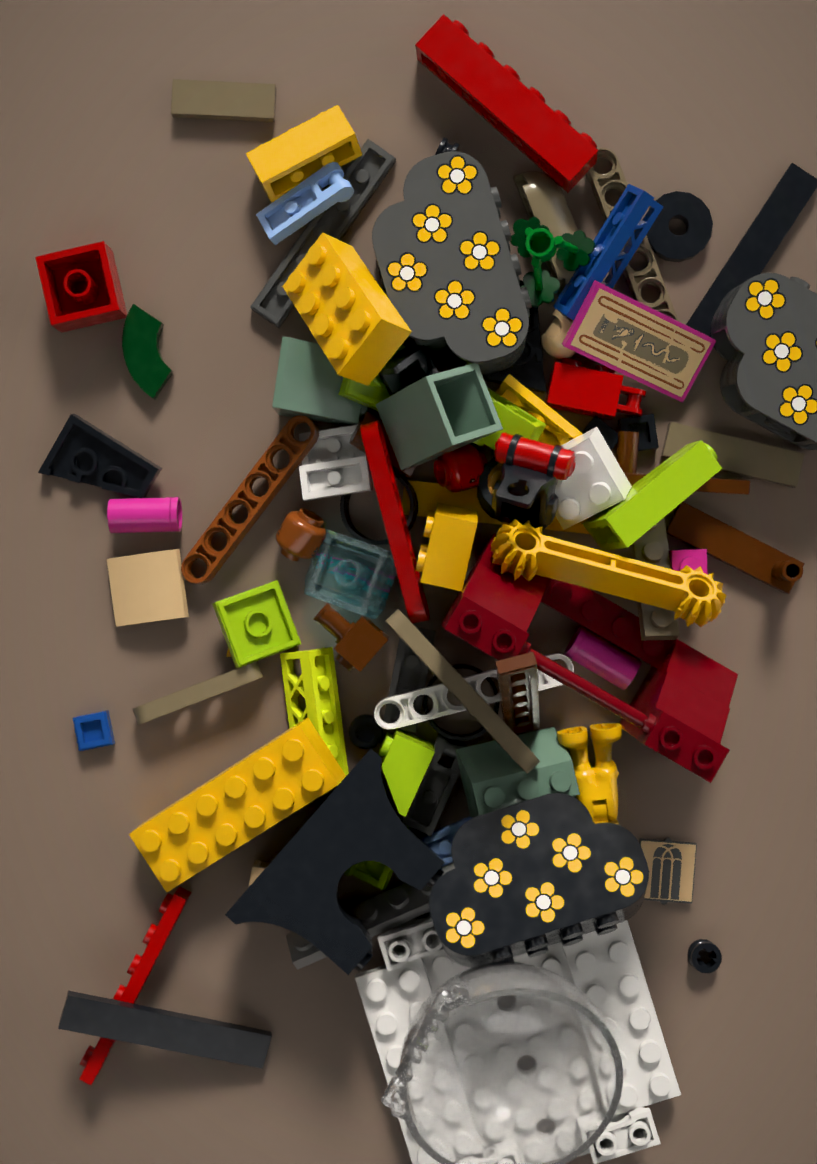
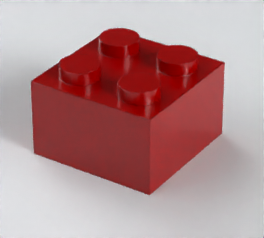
[35,241,127,333]

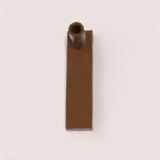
[616,431,750,495]
[666,502,805,594]

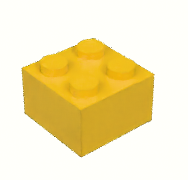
[415,502,478,592]

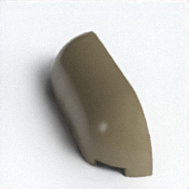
[513,171,578,295]

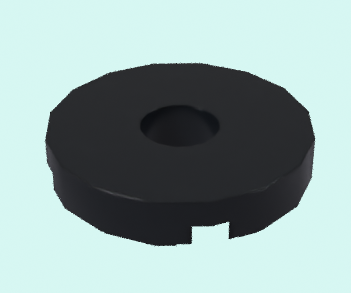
[646,191,713,262]

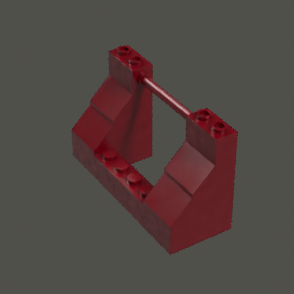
[441,533,738,783]

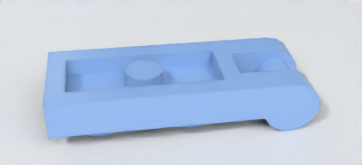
[256,162,354,245]

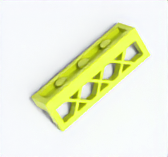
[280,647,349,786]

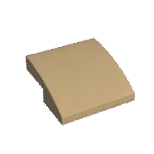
[107,549,189,627]

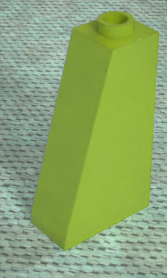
[582,440,722,551]

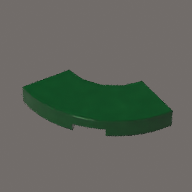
[122,304,173,400]

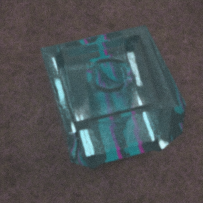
[304,529,397,619]

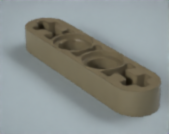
[133,661,263,725]

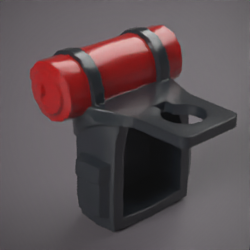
[492,432,576,532]

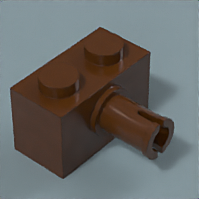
[313,603,389,672]

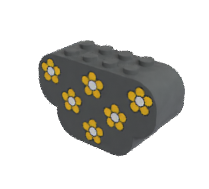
[372,151,532,375]
[711,273,817,450]

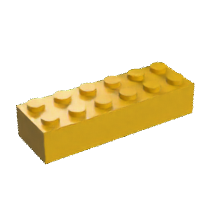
[129,717,346,893]

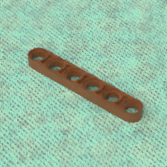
[181,415,319,584]

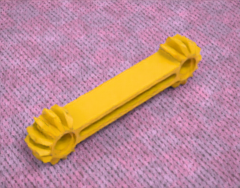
[491,519,727,627]

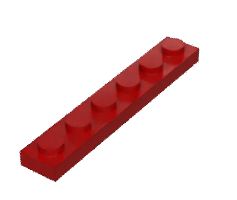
[79,887,192,1085]

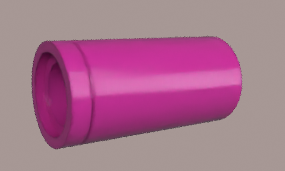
[107,497,183,533]
[564,626,641,690]

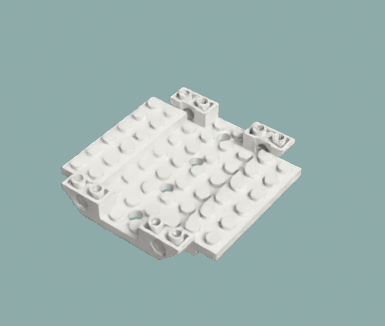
[355,912,681,1164]

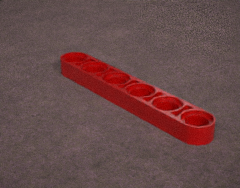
[360,420,430,624]

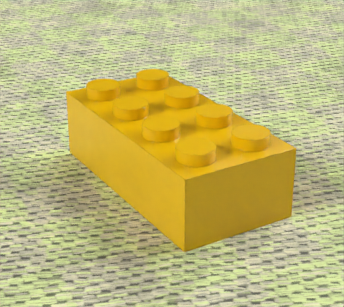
[282,232,412,386]

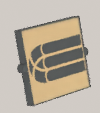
[639,837,697,905]

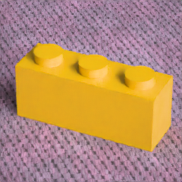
[246,105,362,203]

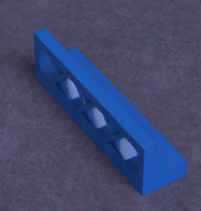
[553,184,664,320]

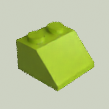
[378,729,435,817]

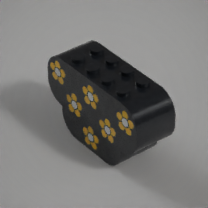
[429,793,649,968]

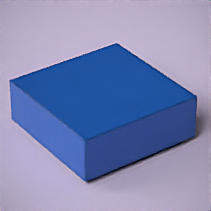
[73,710,115,751]

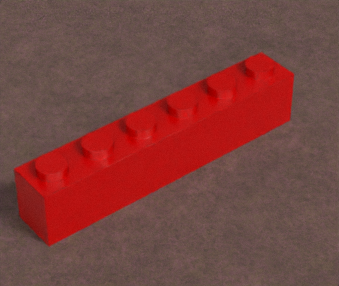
[415,14,599,193]

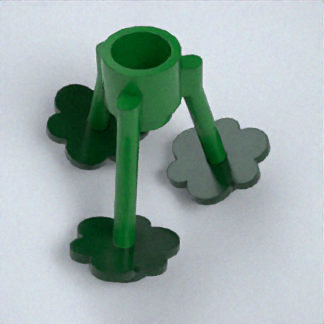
[510,217,595,307]

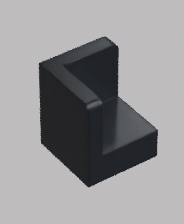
[378,345,439,396]

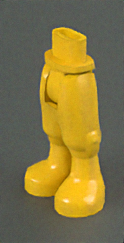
[557,723,622,825]

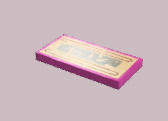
[562,280,716,403]

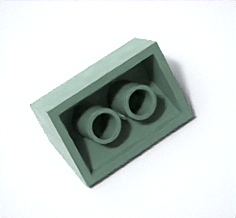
[455,727,580,818]

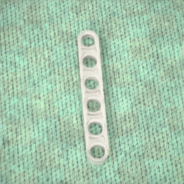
[374,653,574,730]

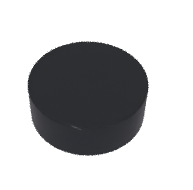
[349,714,383,749]

